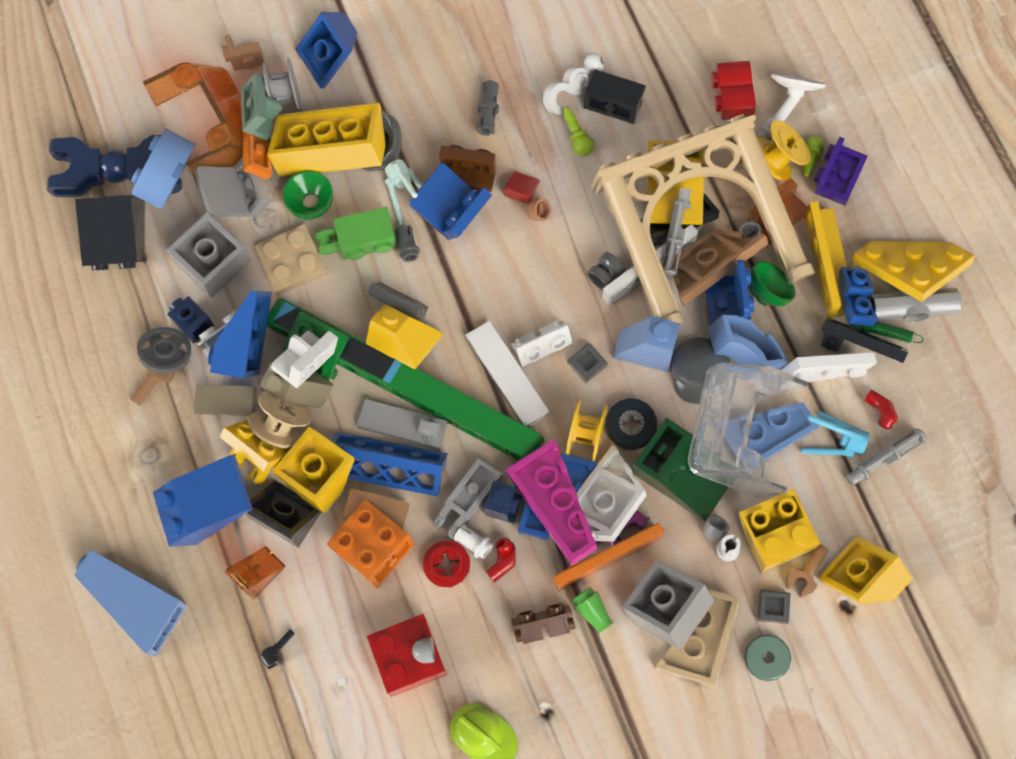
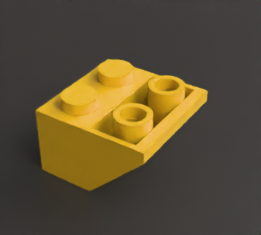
[739,489,820,573]

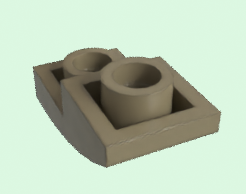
[194,385,257,416]

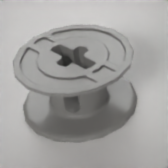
[262,57,301,111]

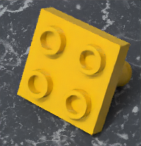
[220,419,291,484]

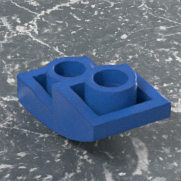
[839,267,878,326]

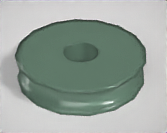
[744,634,791,681]

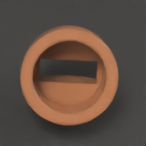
[527,199,551,221]

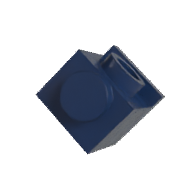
[167,296,215,344]
[484,480,522,524]

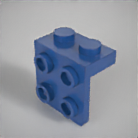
[705,260,754,326]

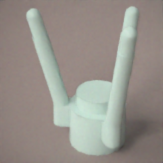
[385,159,423,226]

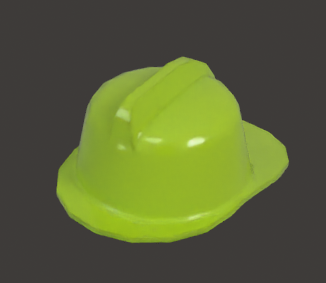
[450,703,518,759]

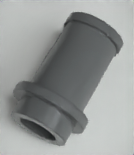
[395,225,420,262]

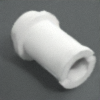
[454,524,493,559]
[716,535,741,562]

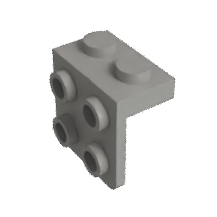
[195,157,272,217]

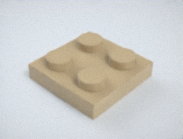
[254,224,328,296]

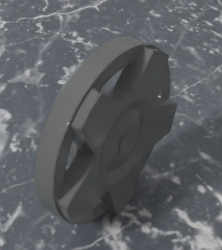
[137,327,191,375]

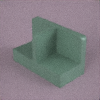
[241,73,282,141]

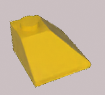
[366,304,443,369]
[272,426,354,514]
[818,536,912,604]

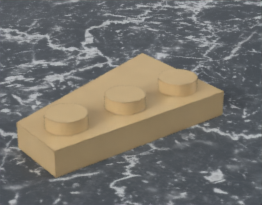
[655,590,740,688]

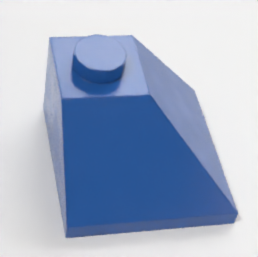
[295,11,358,89]

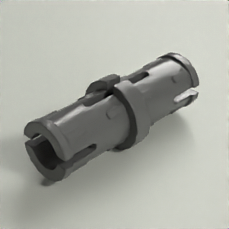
[477,80,499,136]

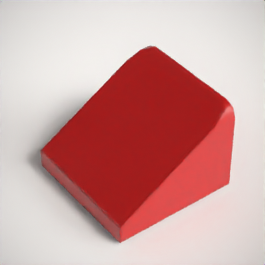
[504,171,540,204]

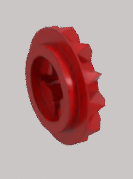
[423,540,470,588]

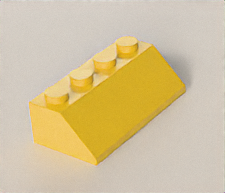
[267,103,385,177]

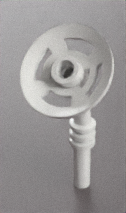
[756,74,826,140]

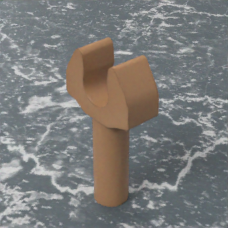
[130,362,174,406]
[786,544,829,598]

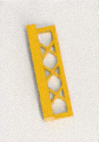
[804,201,847,318]

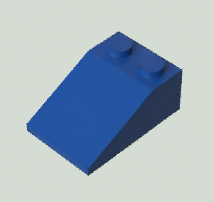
[208,291,272,378]
[153,455,252,547]

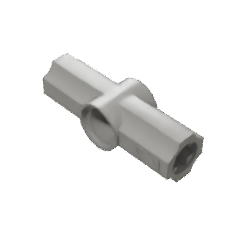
[870,288,962,322]

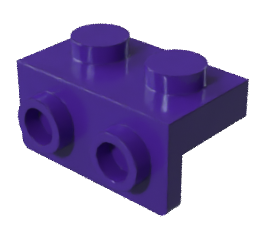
[813,137,868,206]

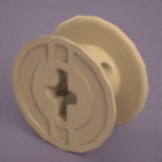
[248,390,313,448]

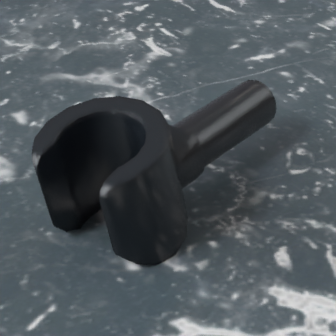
[261,629,295,669]

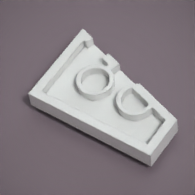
[771,352,877,388]

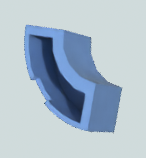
[131,129,196,210]
[708,315,788,379]

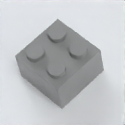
[166,212,252,298]
[622,559,714,650]

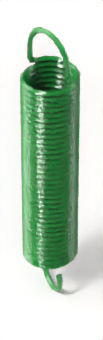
[851,322,924,343]

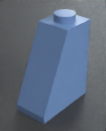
[613,316,680,372]

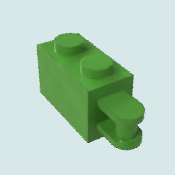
[315,207,397,260]

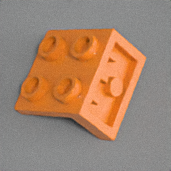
[327,500,415,589]

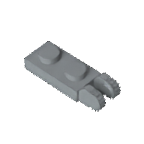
[433,457,503,539]

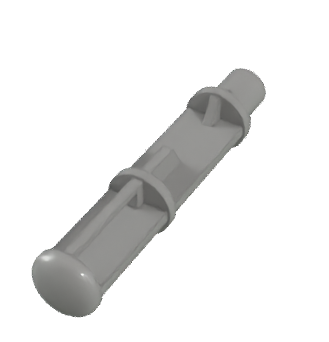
[662,188,691,276]
[846,428,927,486]

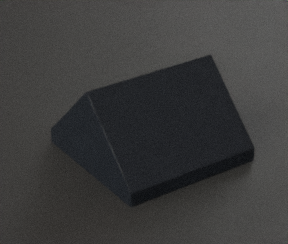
[246,480,321,548]

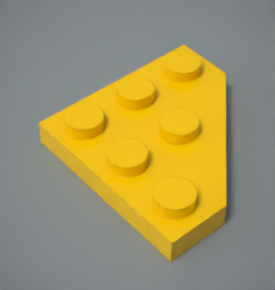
[852,241,975,302]

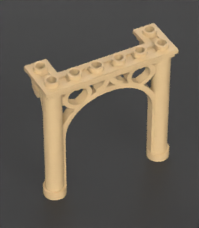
[590,114,815,325]

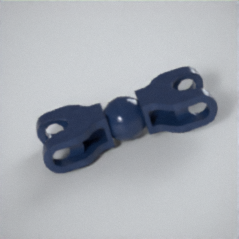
[46,135,182,197]

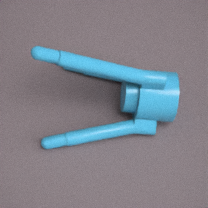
[800,411,869,458]

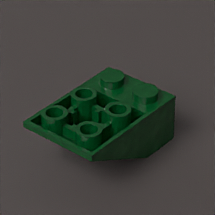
[632,417,737,522]

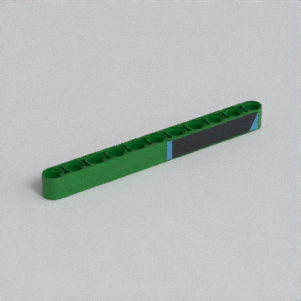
[267,298,545,461]

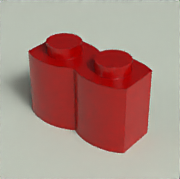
[711,60,756,120]

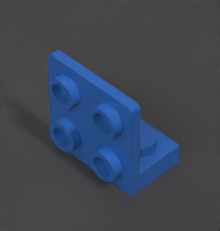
[409,163,492,240]

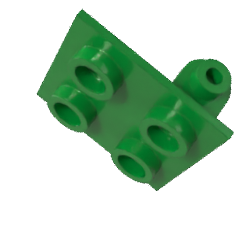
[279,312,349,381]

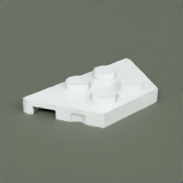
[549,445,647,542]

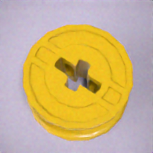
[756,120,811,181]
[566,398,608,461]

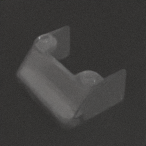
[688,362,807,498]

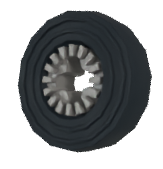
[606,398,657,450]

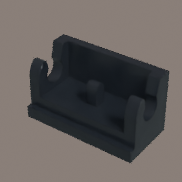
[583,69,646,124]

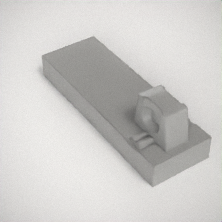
[357,399,448,450]

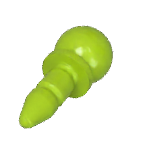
[563,107,594,156]
[803,136,825,177]

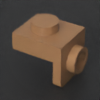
[222,35,265,71]

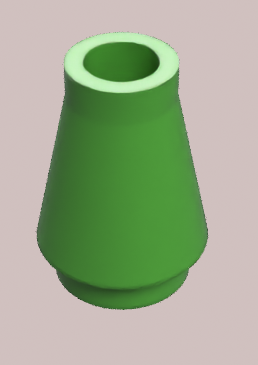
[571,586,613,633]

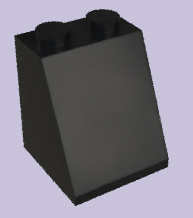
[75,195,145,271]

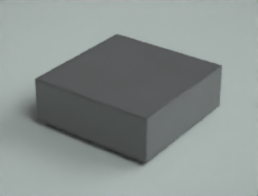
[567,343,608,383]
[757,590,791,624]

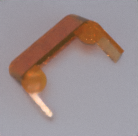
[143,62,243,186]

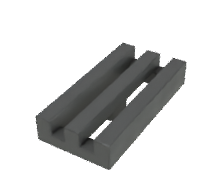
[367,282,429,318]

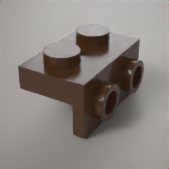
[439,145,497,192]

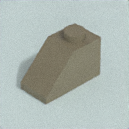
[260,360,334,408]

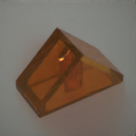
[225,546,285,600]

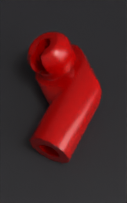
[864,389,898,430]
[485,538,516,583]

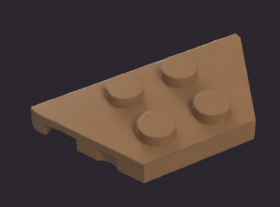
[673,229,768,306]

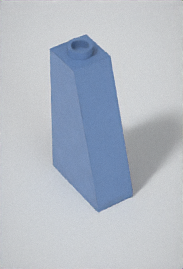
[74,550,187,657]

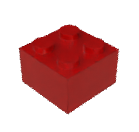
[367,613,447,697]

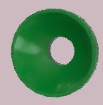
[283,171,333,220]
[750,261,796,307]

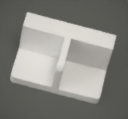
[271,331,338,388]

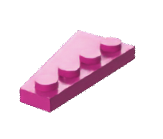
[506,439,597,565]

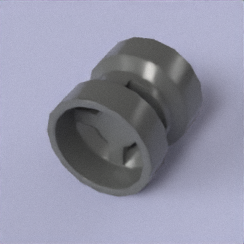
[586,252,626,290]

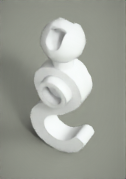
[543,53,605,115]

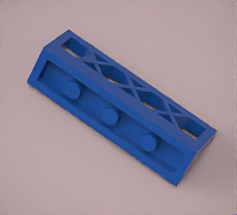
[330,431,448,497]

